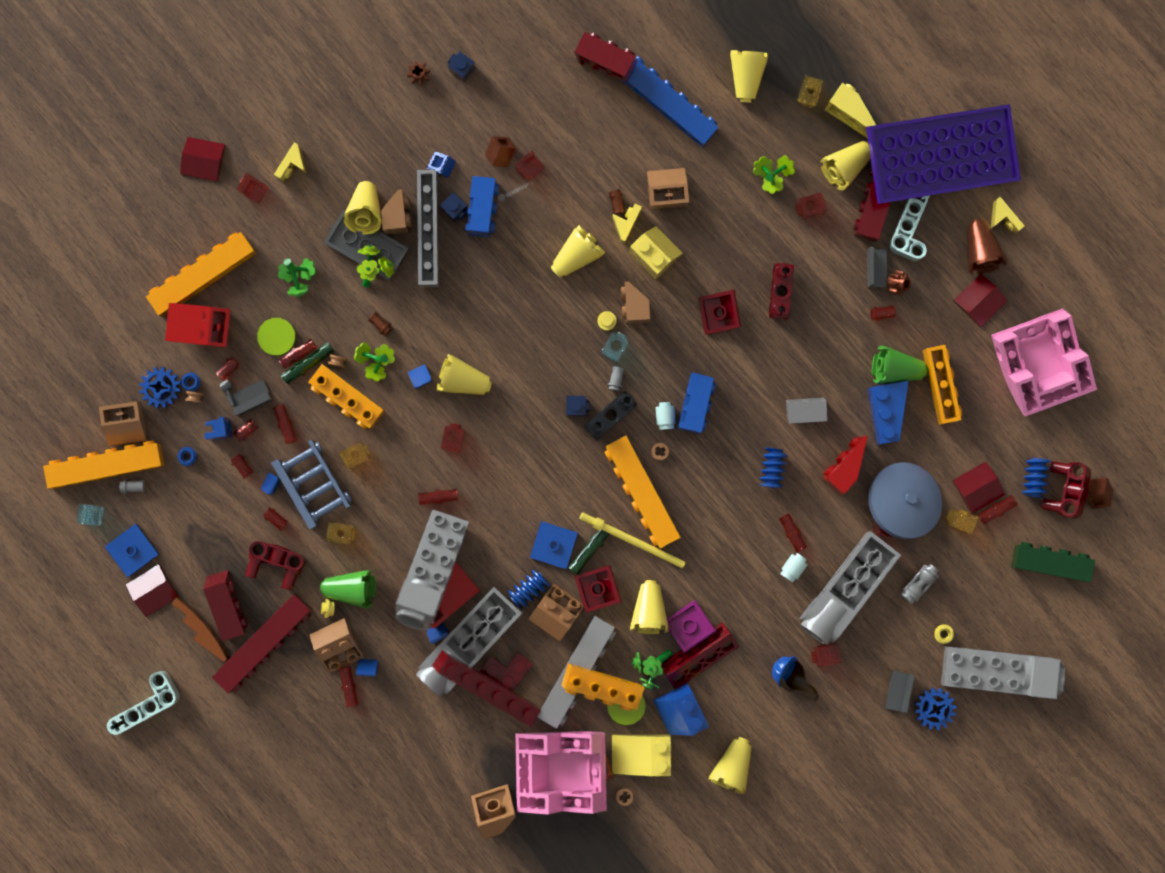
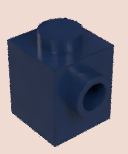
[448,51,476,82]
[440,192,468,222]
[566,396,590,417]

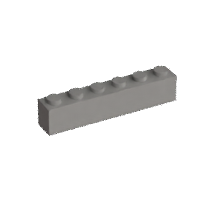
[417,170,439,288]
[537,616,616,729]

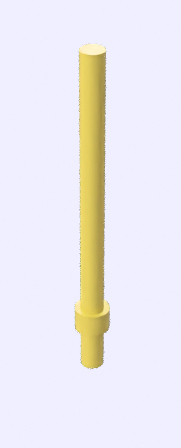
[579,512,685,568]

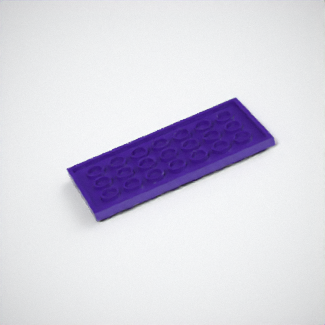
[866,104,1021,204]

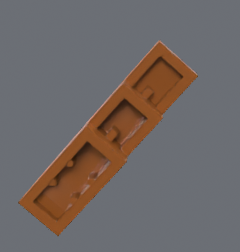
[172,597,230,662]

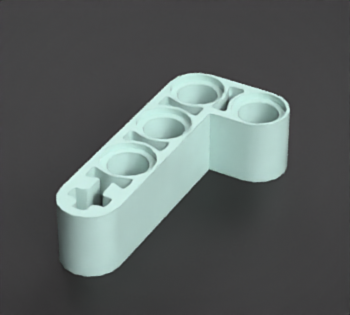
[889,196,930,261]
[107,671,180,735]

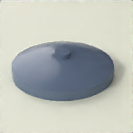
[868,462,942,539]

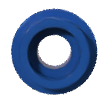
[181,373,201,392]
[177,447,197,466]

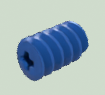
[759,447,788,488]
[1022,458,1051,499]
[508,570,551,611]

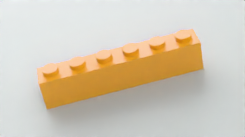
[146,232,257,318]
[604,436,681,548]
[43,440,165,489]

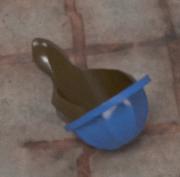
[772,656,819,701]

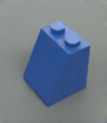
[653,683,709,736]

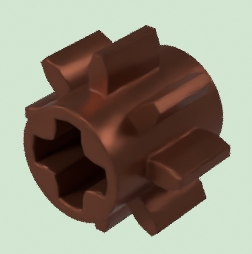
[406,61,430,86]
[887,270,911,295]

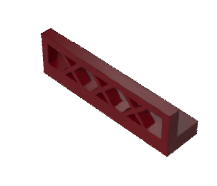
[661,622,739,689]

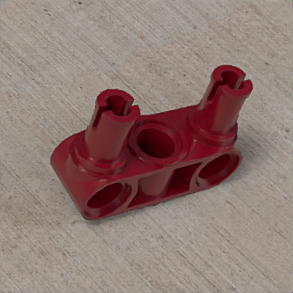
[769,263,794,320]
[1042,461,1091,519]
[245,541,306,591]

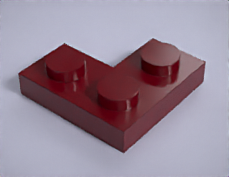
[479,653,533,691]

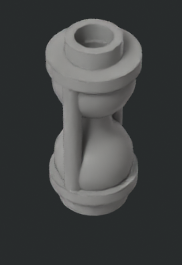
[901,564,939,604]

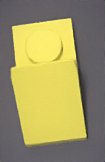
[274,142,306,181]
[991,197,1025,233]
[612,204,642,244]

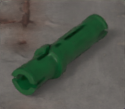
[280,342,334,385]
[568,530,609,575]

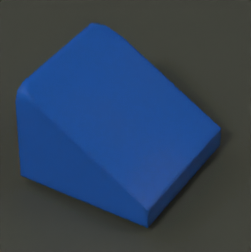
[427,151,456,178]
[408,364,433,389]
[261,473,281,495]
[427,622,449,644]
[356,659,378,676]

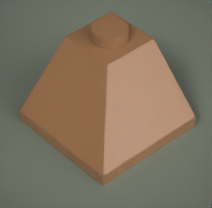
[471,784,516,839]

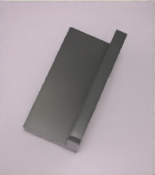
[867,247,887,288]
[232,380,273,417]
[884,670,914,714]

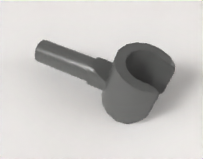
[220,379,235,407]

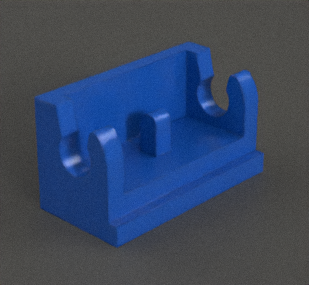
[204,417,233,441]

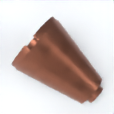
[968,219,1007,274]

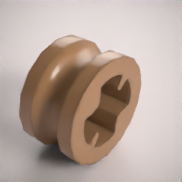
[328,355,347,368]
[185,391,204,403]
[651,443,669,461]
[615,788,633,806]

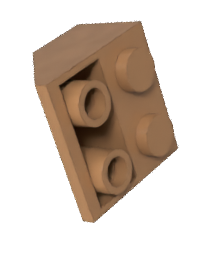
[647,168,689,210]
[381,189,412,236]
[621,282,650,324]
[99,401,147,446]
[528,583,584,641]
[310,618,364,673]

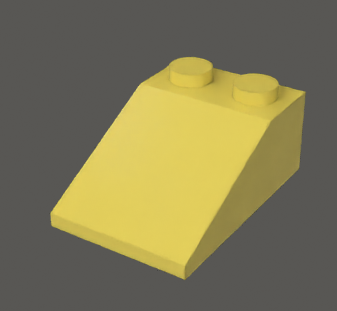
[825,83,876,139]
[612,734,671,776]

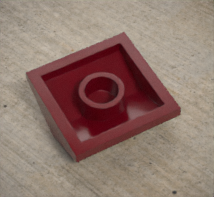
[180,137,225,182]
[953,274,1007,327]
[698,290,741,335]
[952,461,1005,514]
[126,564,179,617]
[574,565,622,613]

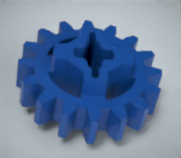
[139,367,182,408]
[914,688,957,730]

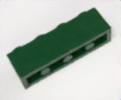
[1011,542,1095,583]

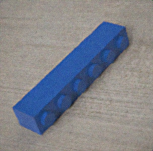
[622,56,718,148]

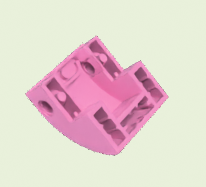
[991,308,1097,417]
[516,731,607,814]

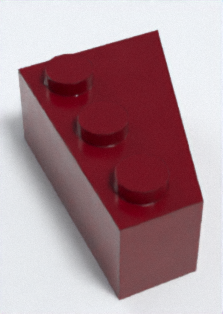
[574,32,637,82]
[203,570,248,641]

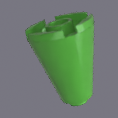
[872,345,928,384]
[320,570,376,609]

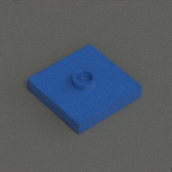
[530,521,578,569]
[105,524,159,578]

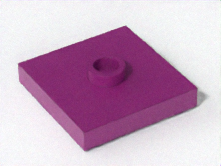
[667,600,716,654]

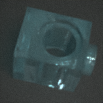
[601,332,629,363]
[77,504,104,526]

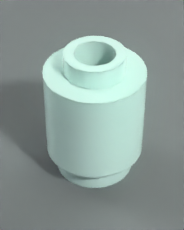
[655,402,676,430]
[781,553,807,583]

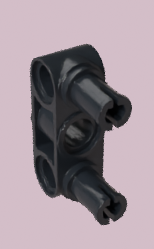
[584,391,637,441]

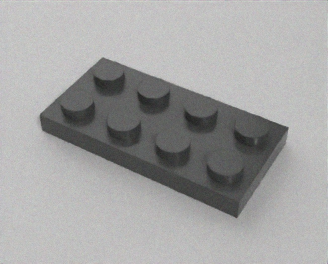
[324,210,409,282]

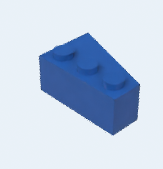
[465,176,499,238]
[677,373,716,435]
[867,381,908,445]

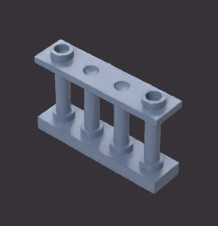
[271,440,352,530]

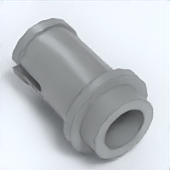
[607,366,625,392]
[119,479,145,494]

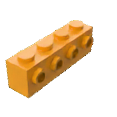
[922,345,962,425]
[308,364,385,429]
[561,663,644,711]

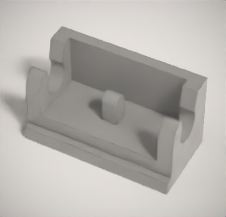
[786,398,827,424]

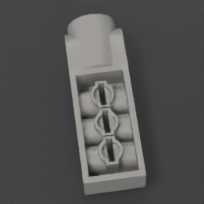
[395,509,469,630]
[799,531,901,646]
[416,587,522,697]
[941,646,1065,699]

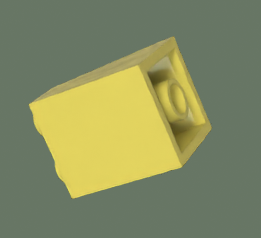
[629,226,683,280]

